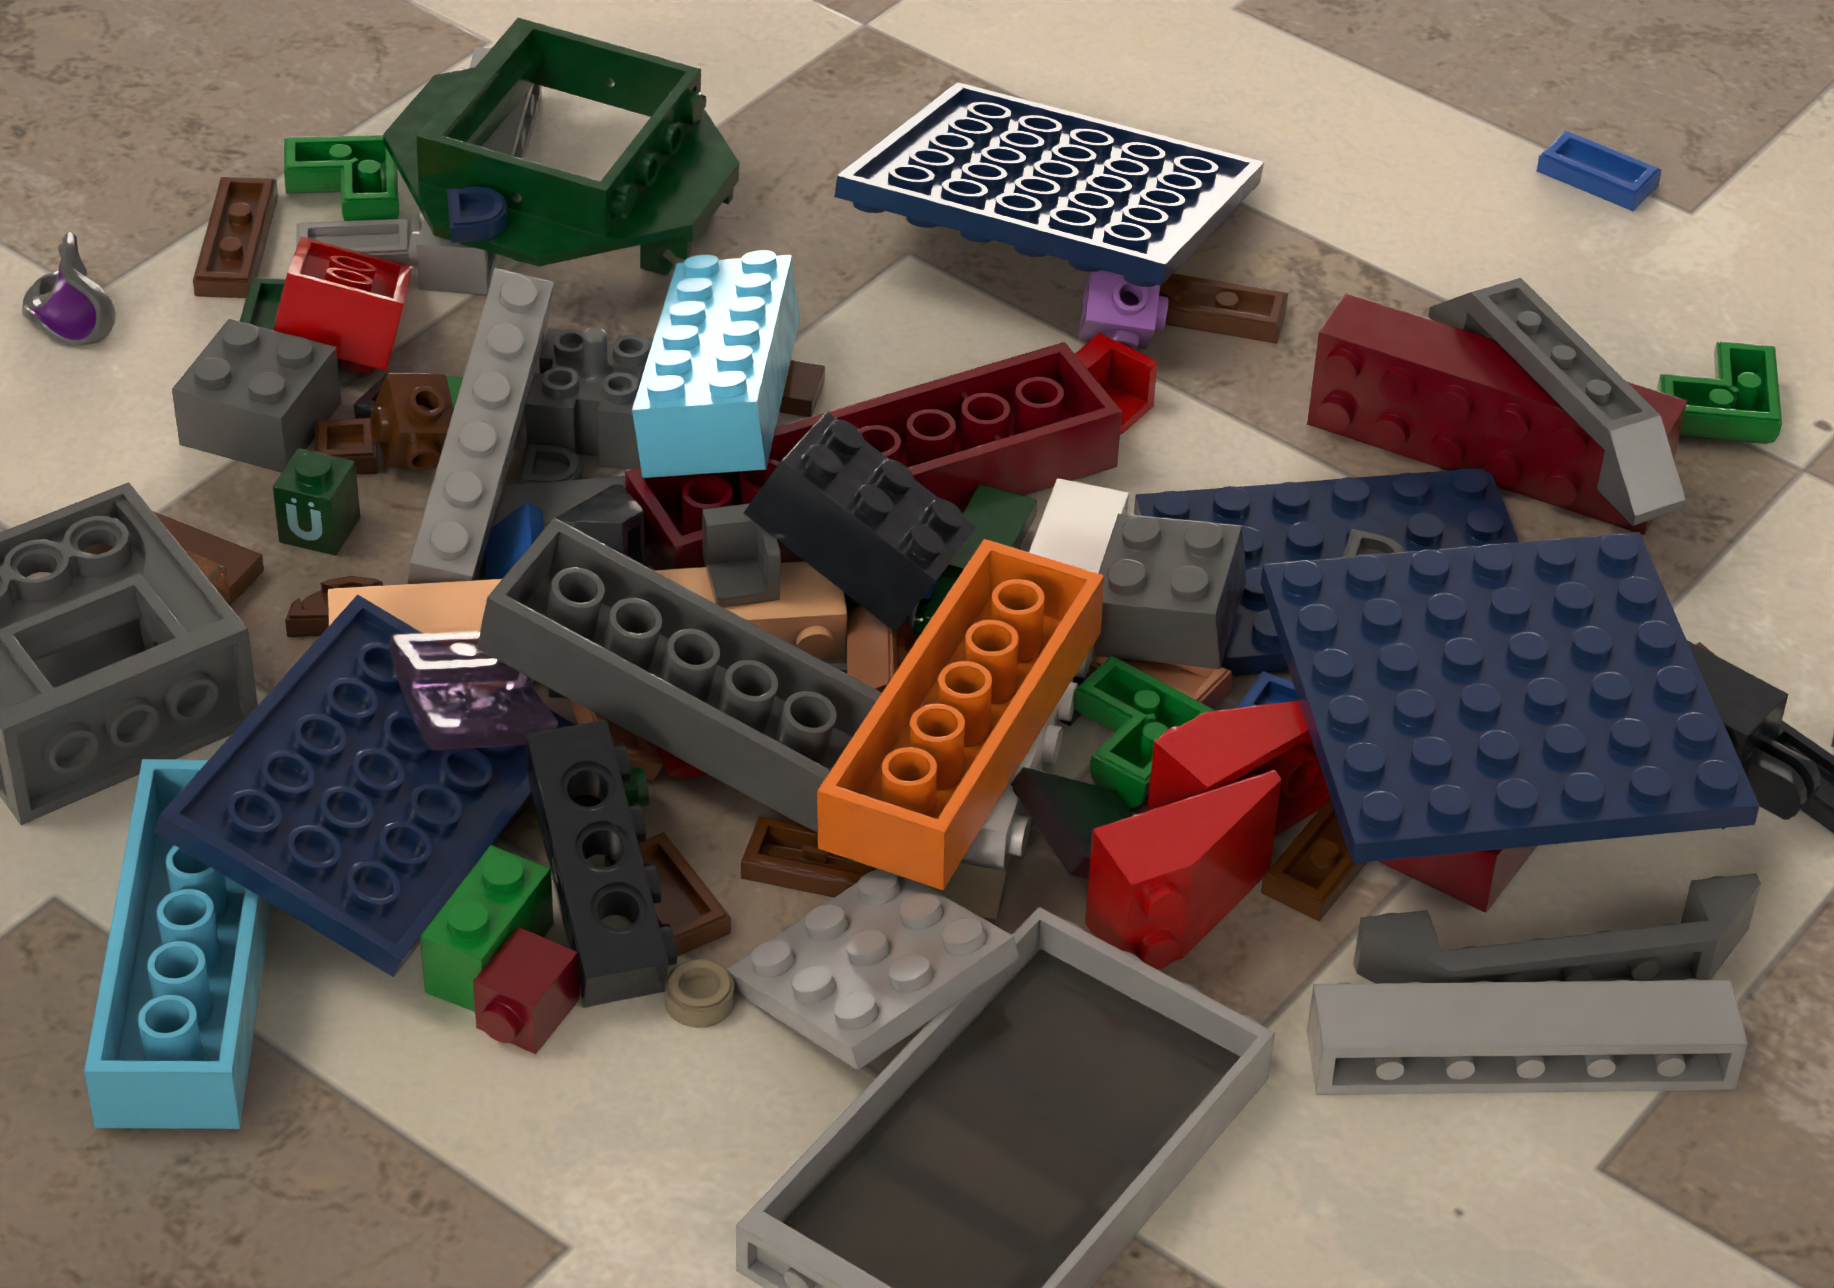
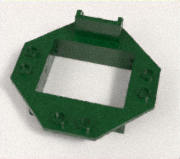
[383,17,739,275]

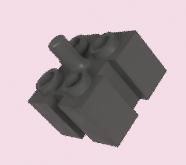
[525,327,653,469]

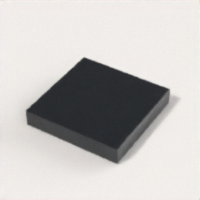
[1011,767,1133,879]

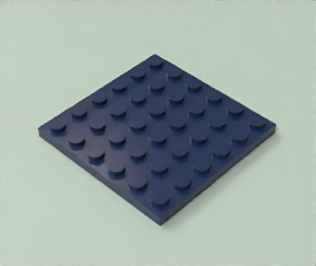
[834,82,1264,287]
[1261,532,1760,863]

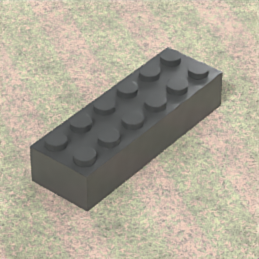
[476,518,882,833]

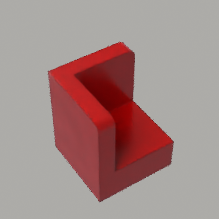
[1075,333,1157,434]

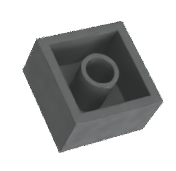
[172,319,342,473]
[1094,513,1247,669]

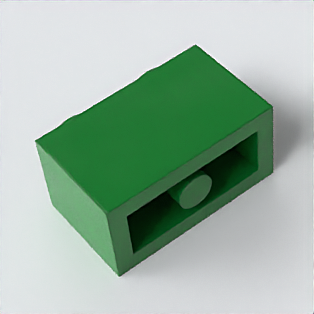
[420,845,554,1012]

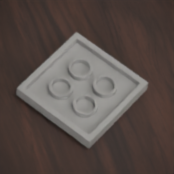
[727,869,1020,1070]

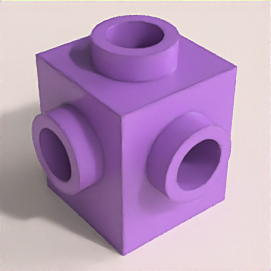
[1078,270,1168,350]

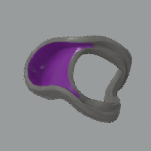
[22,232,116,346]

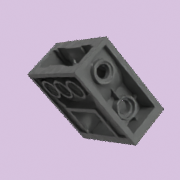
[0,482,258,825]

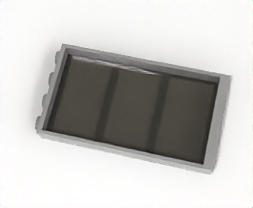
[736,907,1275,1288]

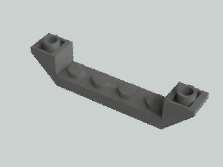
[1428,278,1686,526]
[1353,873,1761,984]

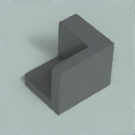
[702,504,781,607]

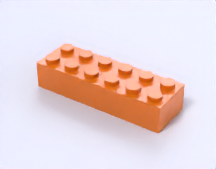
[817,539,1104,890]

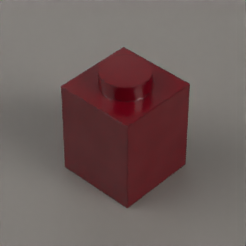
[473,927,580,1054]

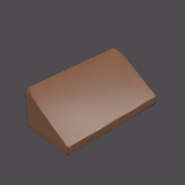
[847,606,919,692]

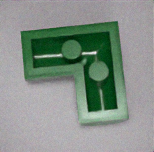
[284,135,399,221]
[1657,341,1782,444]
[1074,655,1215,808]

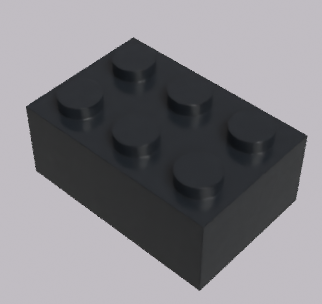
[744,411,976,632]

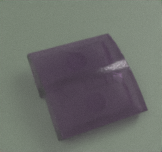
[389,631,558,750]

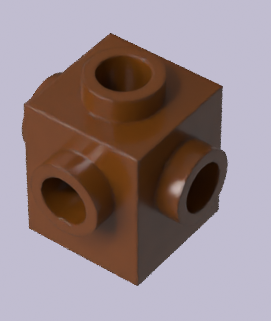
[370,373,454,471]

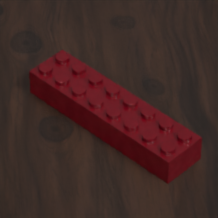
[625,342,1122,570]

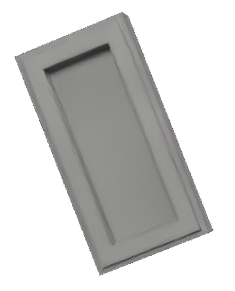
[296,219,412,265]

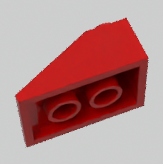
[273,237,413,374]
[1147,700,1330,836]
[1085,770,1282,970]

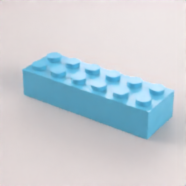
[632,250,800,478]
[84,759,273,1129]

